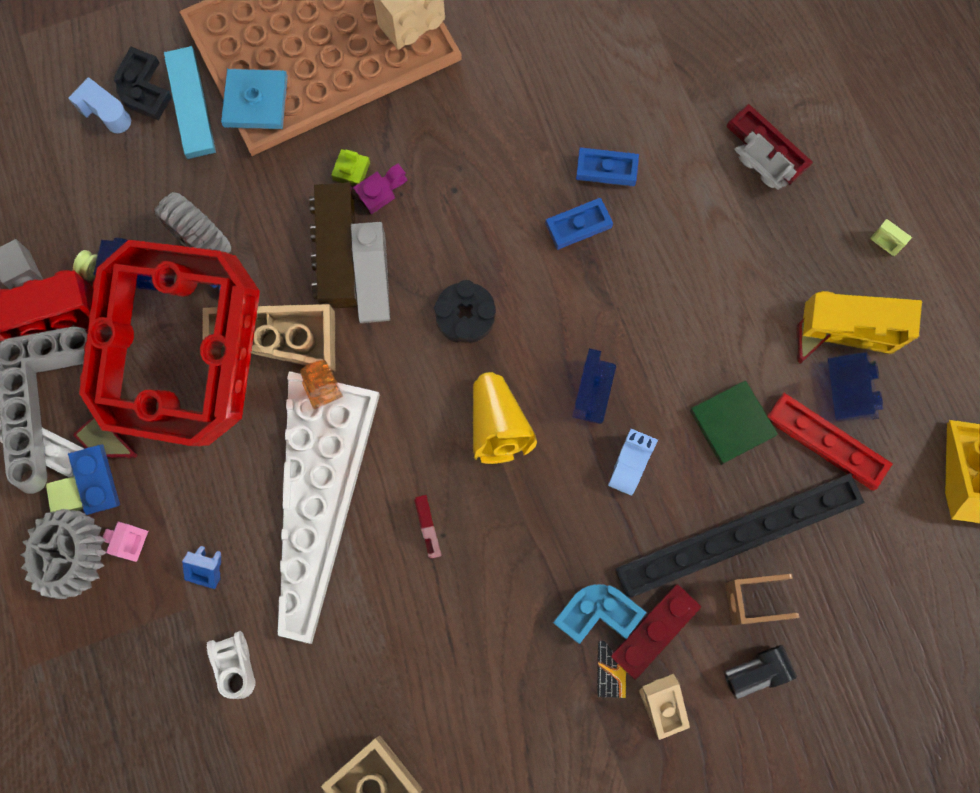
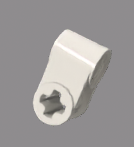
[207,631,255,699]

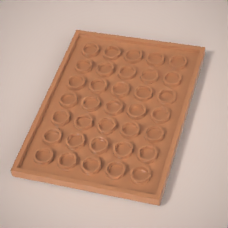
[180,0,462,156]

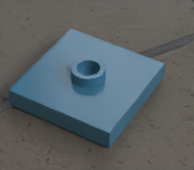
[221,69,288,129]

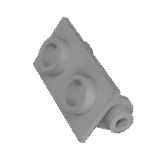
[734,132,797,190]

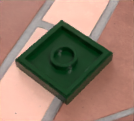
[690,380,778,465]

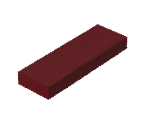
[726,104,813,185]

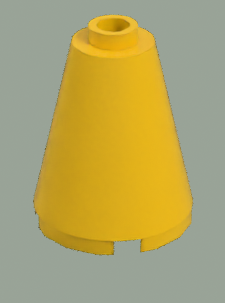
[473,372,537,464]

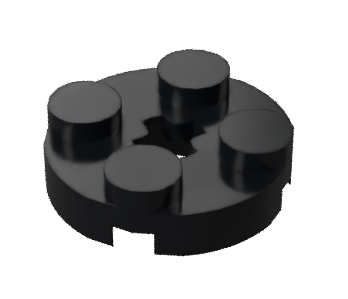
[434,280,496,343]

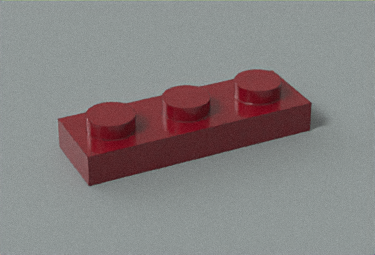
[610,584,702,680]

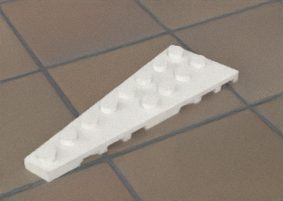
[278,371,380,644]

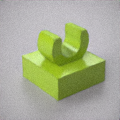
[331,149,370,186]

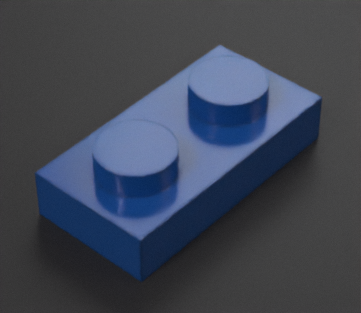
[576,148,639,186]
[545,197,613,250]
[68,444,120,515]

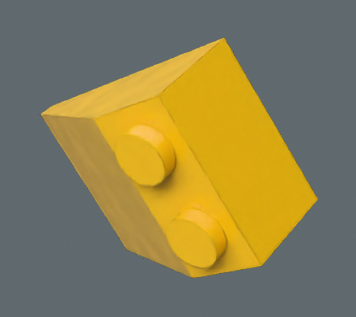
[945,420,980,523]

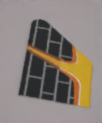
[597,641,626,698]

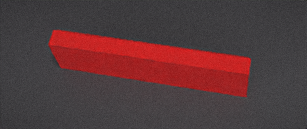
[768,393,893,491]

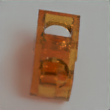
[300,360,343,409]

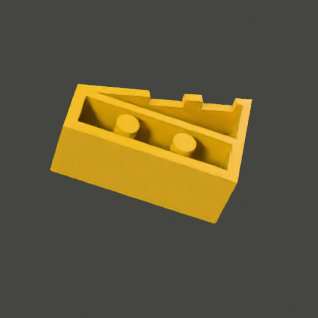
[803,291,922,354]

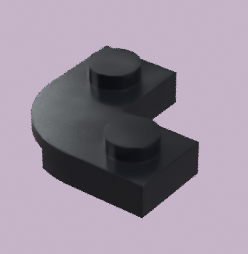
[114,47,172,121]

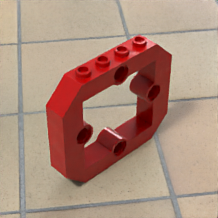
[79,240,260,446]

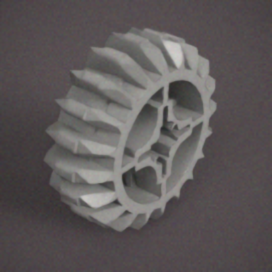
[154,192,231,253]
[20,509,106,599]

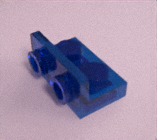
[572,348,616,424]
[828,352,884,421]

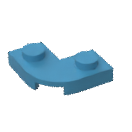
[553,584,646,644]

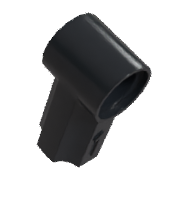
[723,645,797,699]

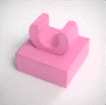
[102,522,148,562]

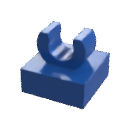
[182,546,221,589]

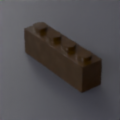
[309,182,358,309]

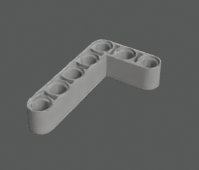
[0,327,88,494]

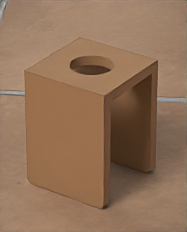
[725,574,799,626]

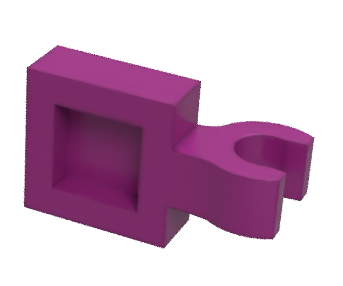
[353,164,407,214]

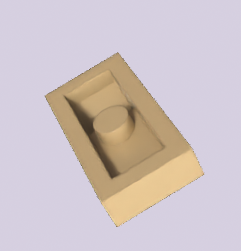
[639,674,690,740]

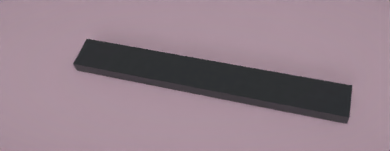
[615,473,865,599]

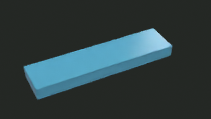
[164,46,216,159]

